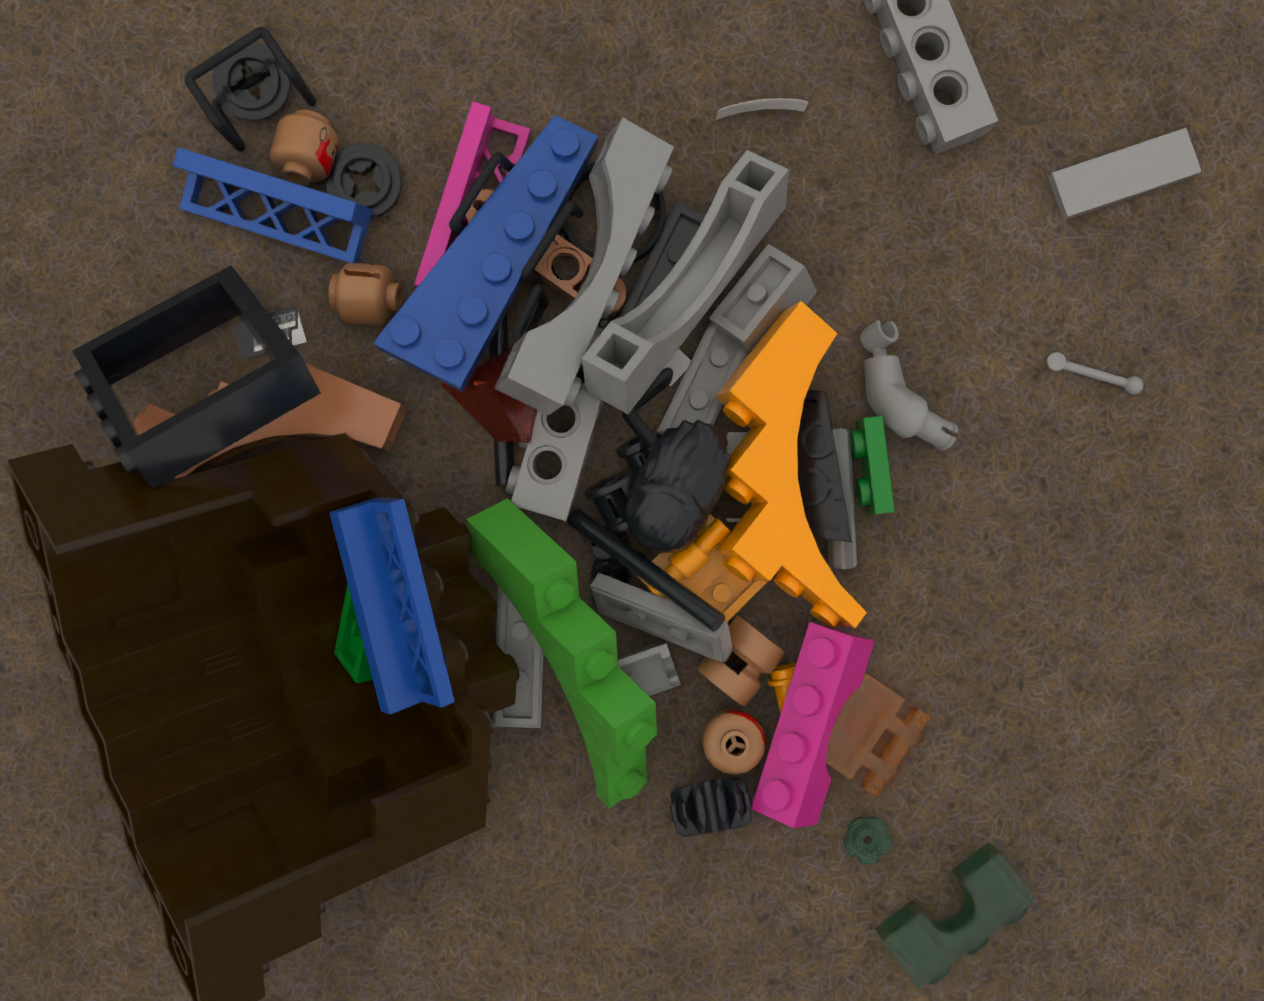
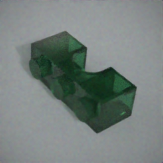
[875,842,1036,989]

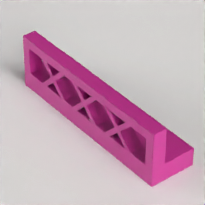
[414,101,531,288]

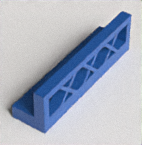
[173,147,373,263]
[329,498,455,715]

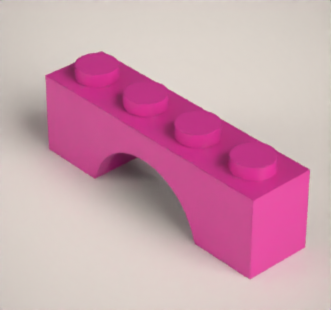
[751,622,875,828]

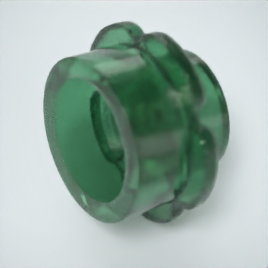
[844,817,892,864]

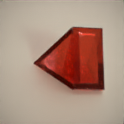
[441,349,536,443]

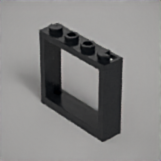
[73,265,321,489]

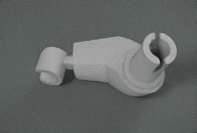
[860,320,958,451]

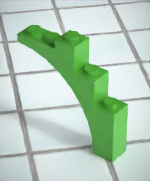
[466,498,657,809]

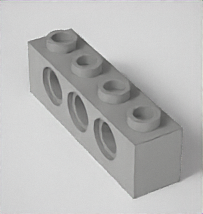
[863,0,999,155]
[506,327,604,521]

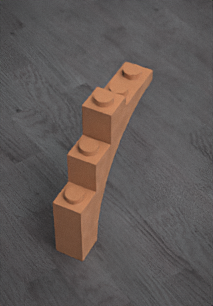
[133,364,408,479]

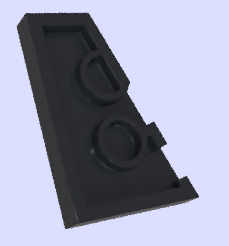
[797,389,852,543]

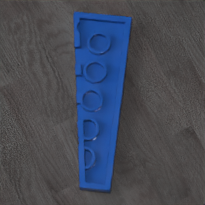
[374,115,598,393]

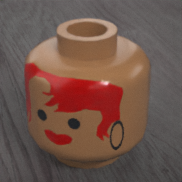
[269,109,339,186]
[701,707,766,775]

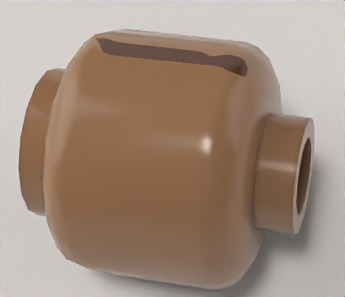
[328,263,404,327]

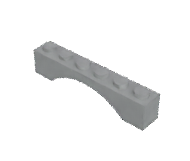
[495,118,674,415]
[581,150,789,414]

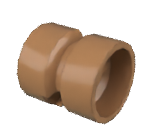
[696,615,787,707]

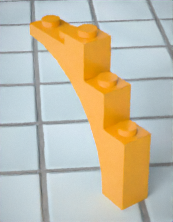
[715,301,867,629]

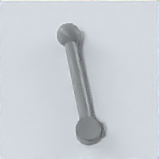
[1046,352,1144,395]

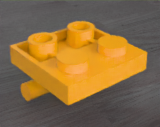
[637,514,768,622]

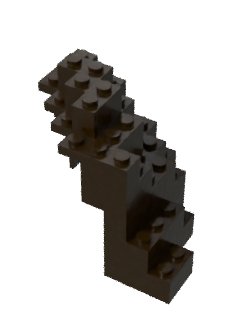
[7,433,520,1001]

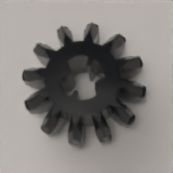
[669,777,753,837]

